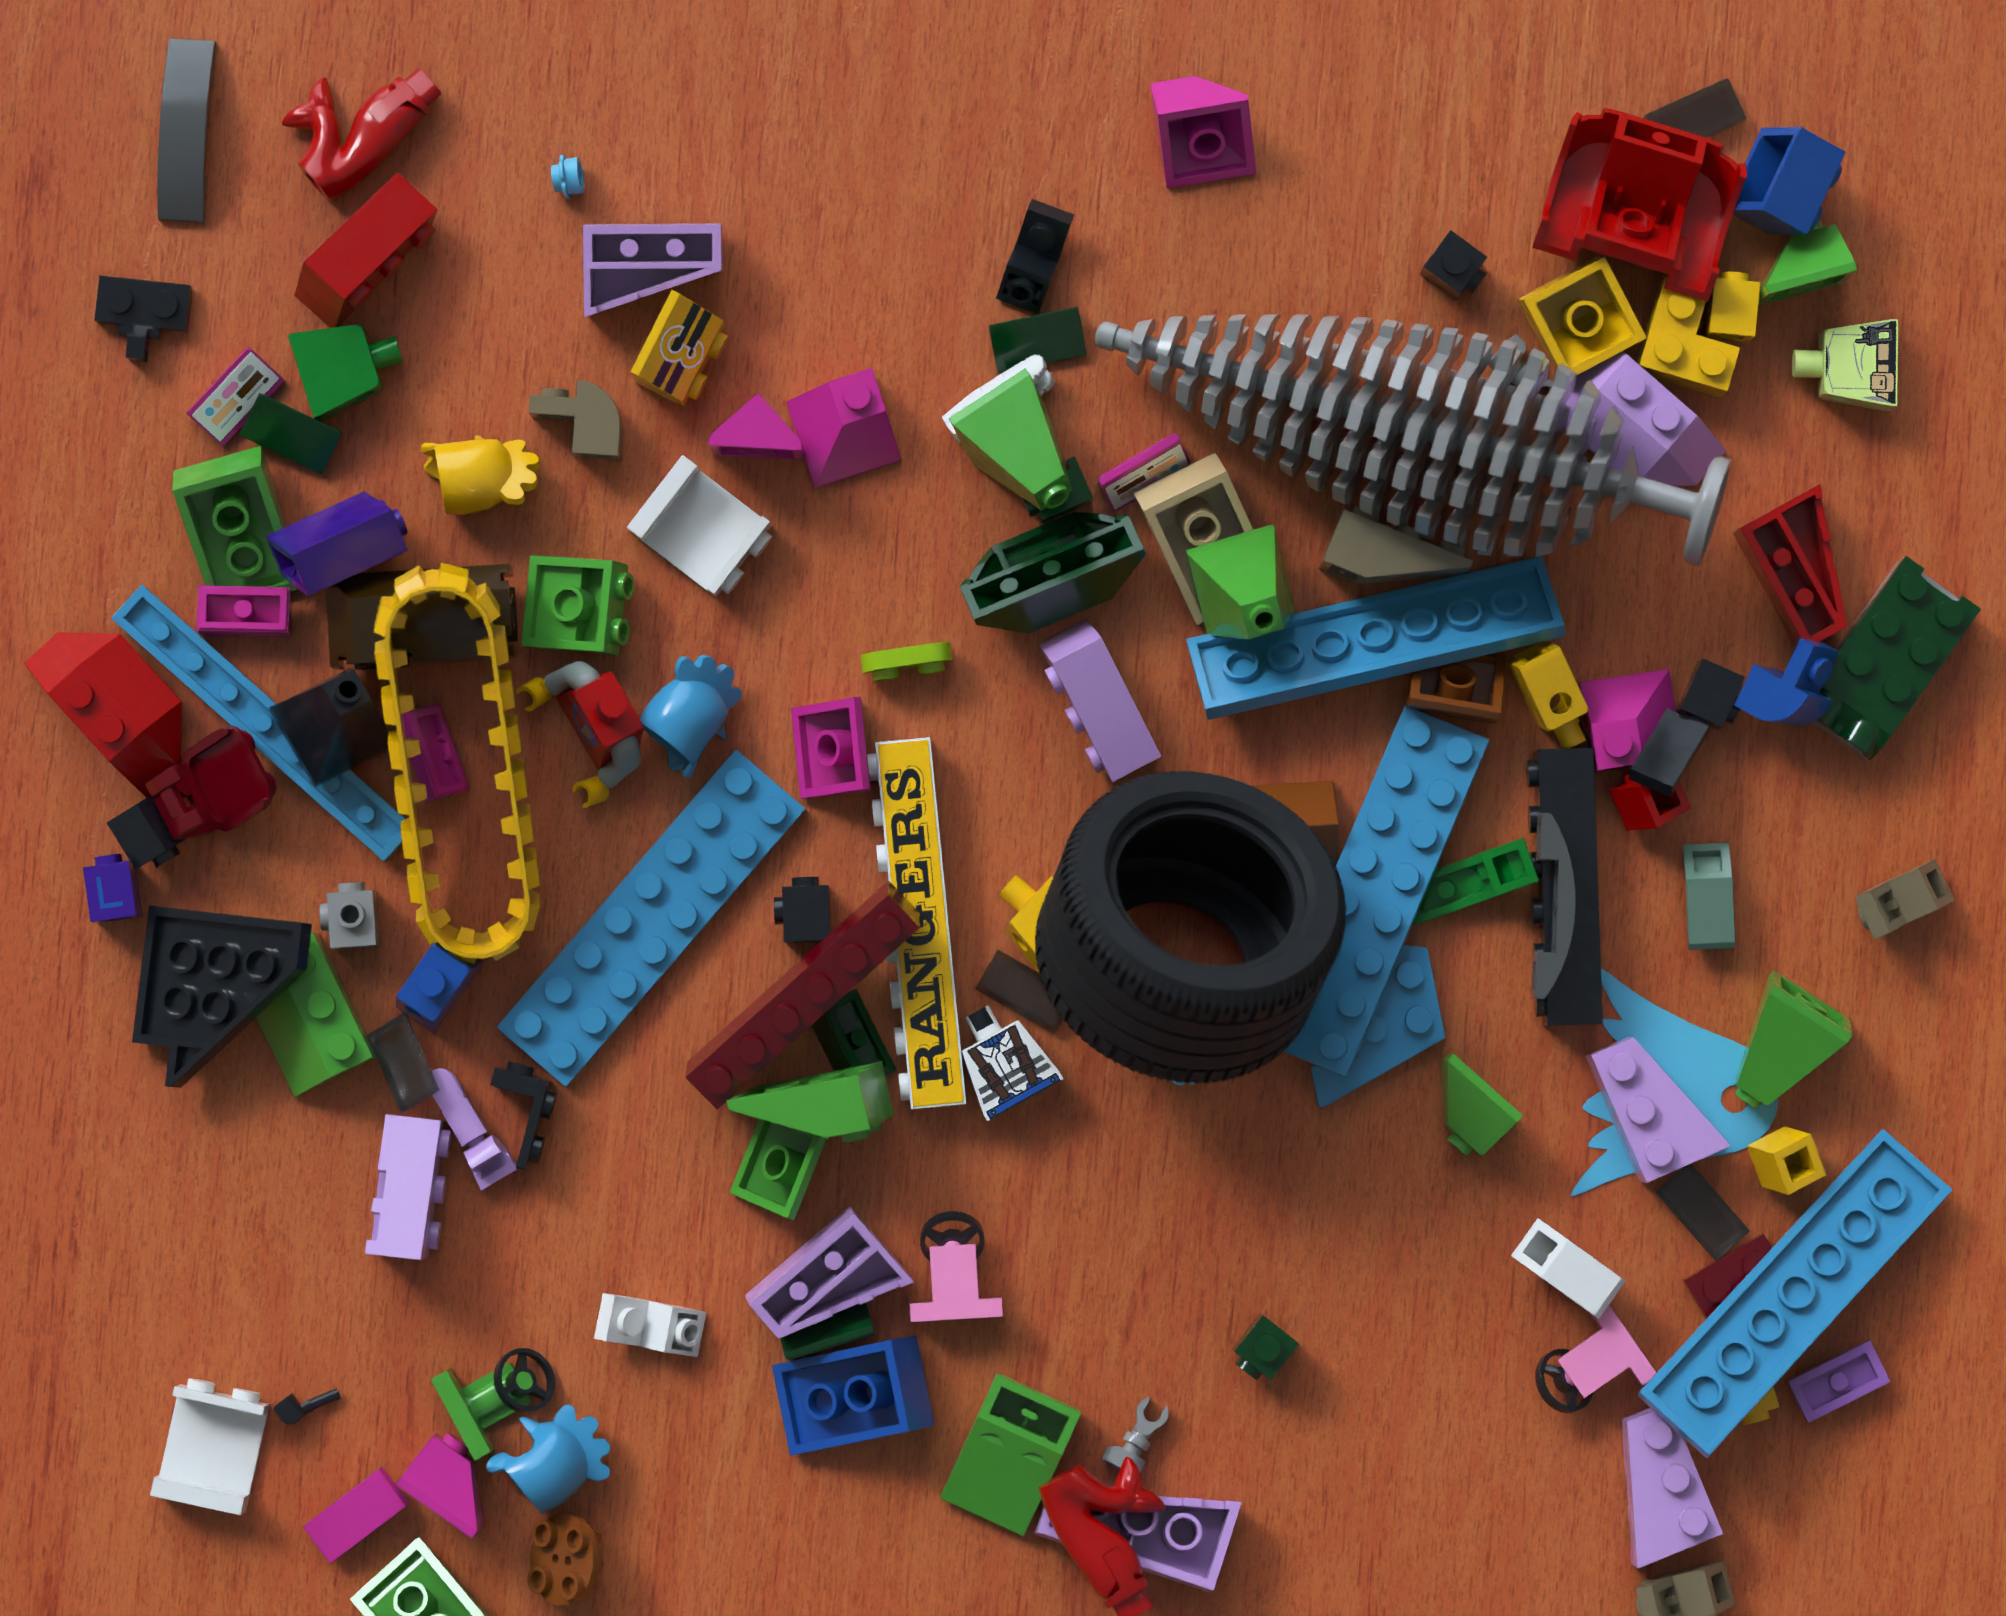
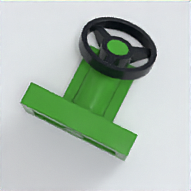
[431,1348,555,1461]

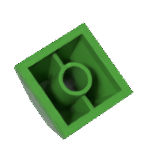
[948,368,1072,510]
[1185,524,1295,639]
[1735,970,1853,1108]

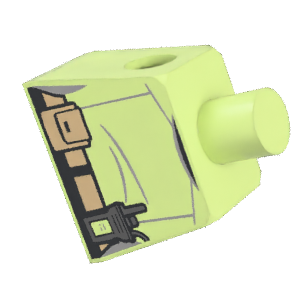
[1792,319,1898,411]

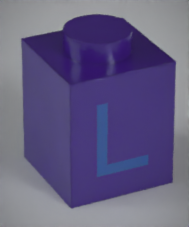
[83,854,143,923]

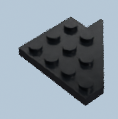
[132,906,312,1088]

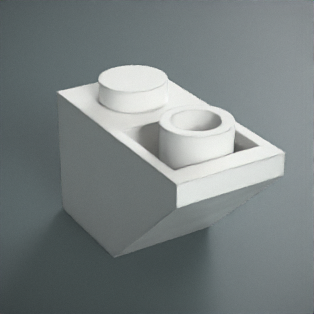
[1511,1219,1626,1319]

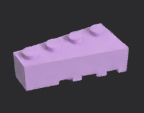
[1034,1496,1242,1593]

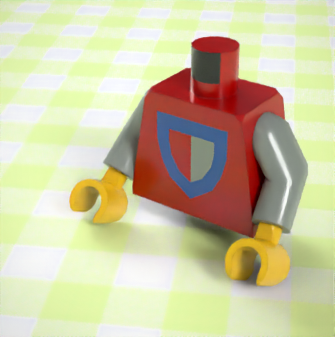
[516,661,644,808]

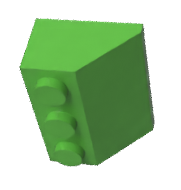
[256,932,378,1097]

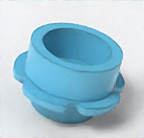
[551,154,585,199]

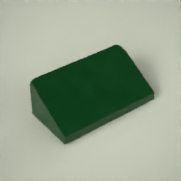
[988,307,1087,374]
[239,393,343,475]
[811,988,897,1076]
[780,1303,875,1361]

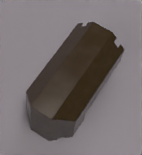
[326,564,518,670]

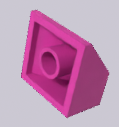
[1150,76,1256,188]
[786,368,901,489]
[1578,669,1676,773]
[396,1432,485,1538]

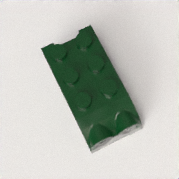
[1812,556,1981,761]

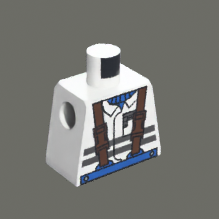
[962,1005,1064,1121]

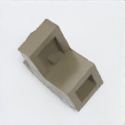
[529,380,623,461]
[1855,859,1954,940]
[1635,1560,1736,1616]

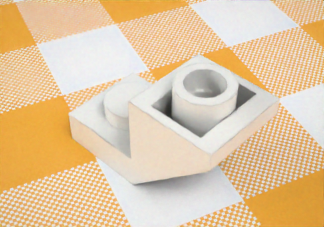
[594,1293,706,1357]

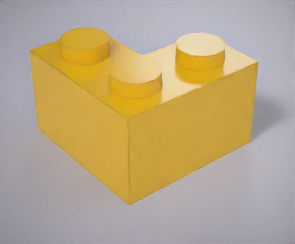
[1636,278,1740,398]

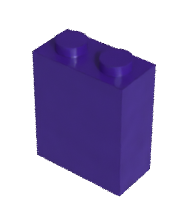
[266,491,408,596]

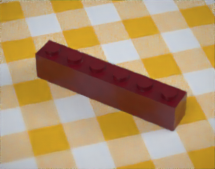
[685,880,920,1110]

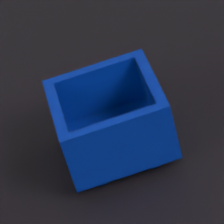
[1733,127,1846,235]

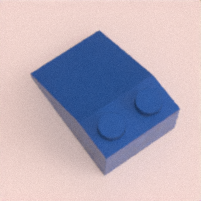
[772,1335,935,1456]

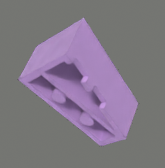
[1038,619,1162,782]
[1585,1037,1731,1183]
[745,1205,914,1339]

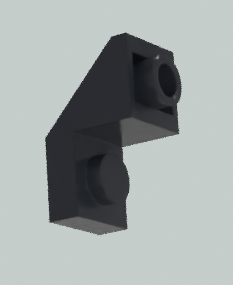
[996,199,1075,314]

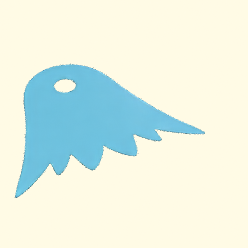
[1570,968,1778,1197]

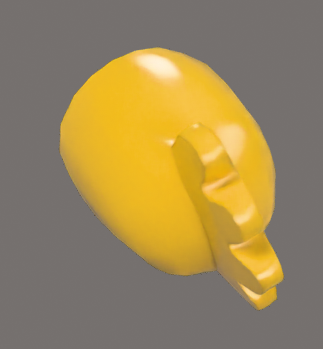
[420,435,540,515]

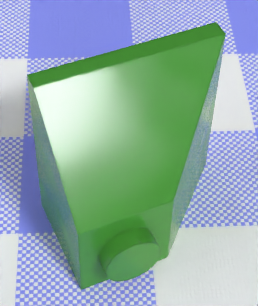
[1758,220,1857,306]
[1440,1053,1523,1157]

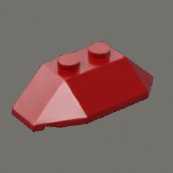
[24,632,183,798]

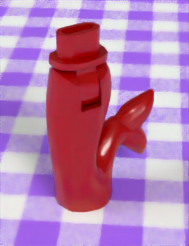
[282,68,442,201]
[1038,1457,1166,1616]

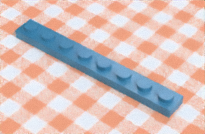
[111,584,406,862]

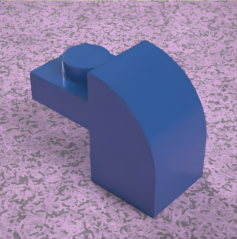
[1734,638,1839,727]

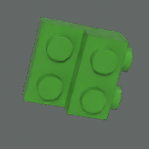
[521,555,634,656]

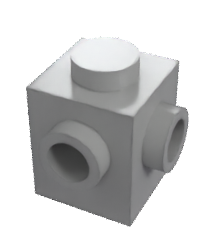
[320,882,381,949]

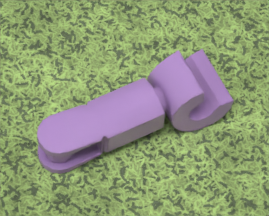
[427,1068,517,1191]

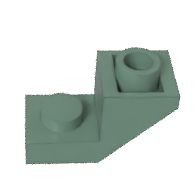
[1682,843,1735,950]

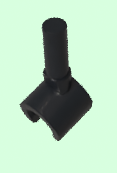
[274,1388,341,1424]

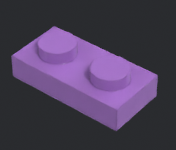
[1785,1340,1891,1423]

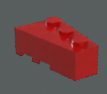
[295,173,438,328]
[1733,484,1847,646]

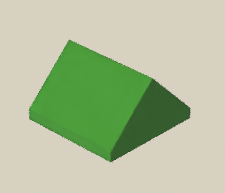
[729,1119,828,1221]

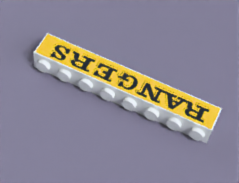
[867,737,966,1109]

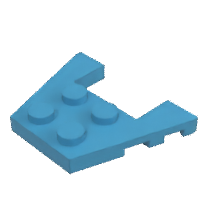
[1310,945,1445,1107]

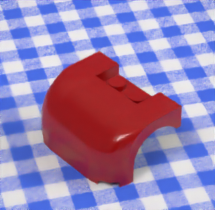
[1532,108,1747,302]

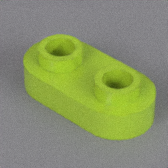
[860,642,953,681]

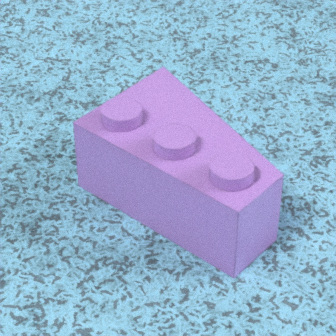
[583,223,724,317]
[365,1114,451,1260]
[1621,1407,1723,1569]

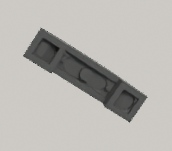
[157,38,216,223]
[1531,813,1576,999]

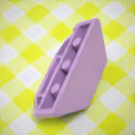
[1566,352,1726,486]

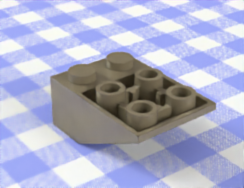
[1318,506,1473,586]

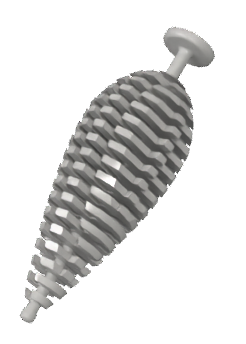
[1095,314,1732,566]

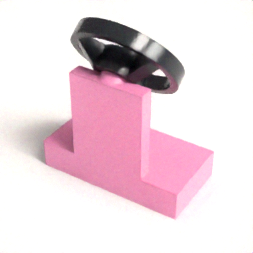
[910,1211,1003,1322]
[1535,1305,1656,1413]

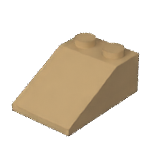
[1133,453,1253,625]

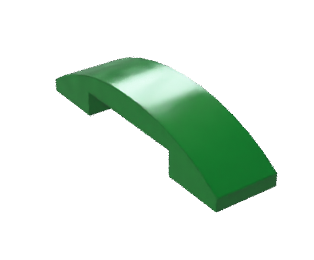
[1412,838,1539,926]

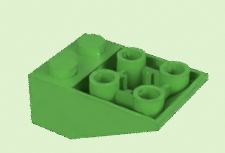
[940,1372,1081,1536]

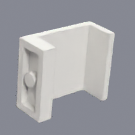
[627,455,772,597]
[150,1378,270,1515]

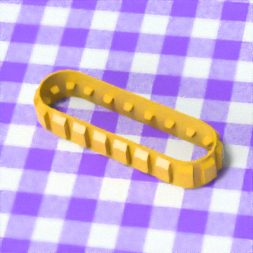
[374,563,540,964]

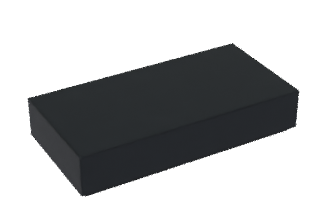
[1628,708,1709,797]

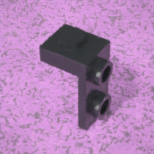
[490,1061,557,1171]

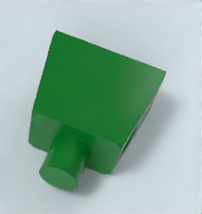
[288,324,404,422]

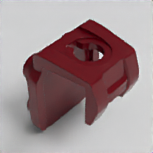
[145,726,277,841]

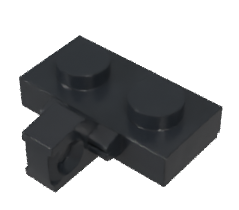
[94,275,192,362]

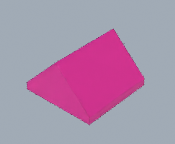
[709,393,804,460]
[791,697,871,799]

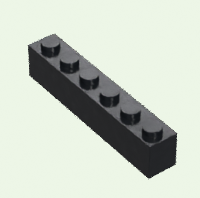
[1526,748,1603,1026]

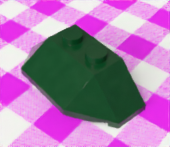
[959,512,1146,634]

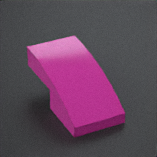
[303,1467,410,1563]

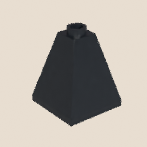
[269,668,389,787]

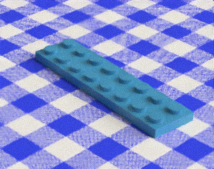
[1186,556,1565,720]
[1283,705,1490,1079]
[497,749,806,1087]
[1637,1129,1952,1458]

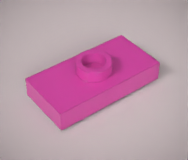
[403,703,470,803]

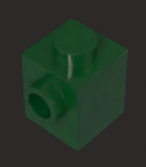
[1232,1313,1299,1380]

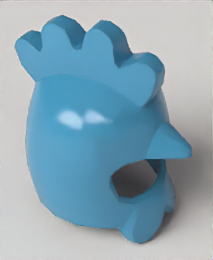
[640,655,742,779]
[486,1405,610,1514]

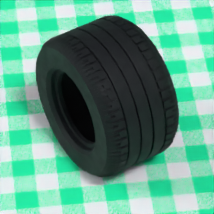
[1035,771,1346,1084]

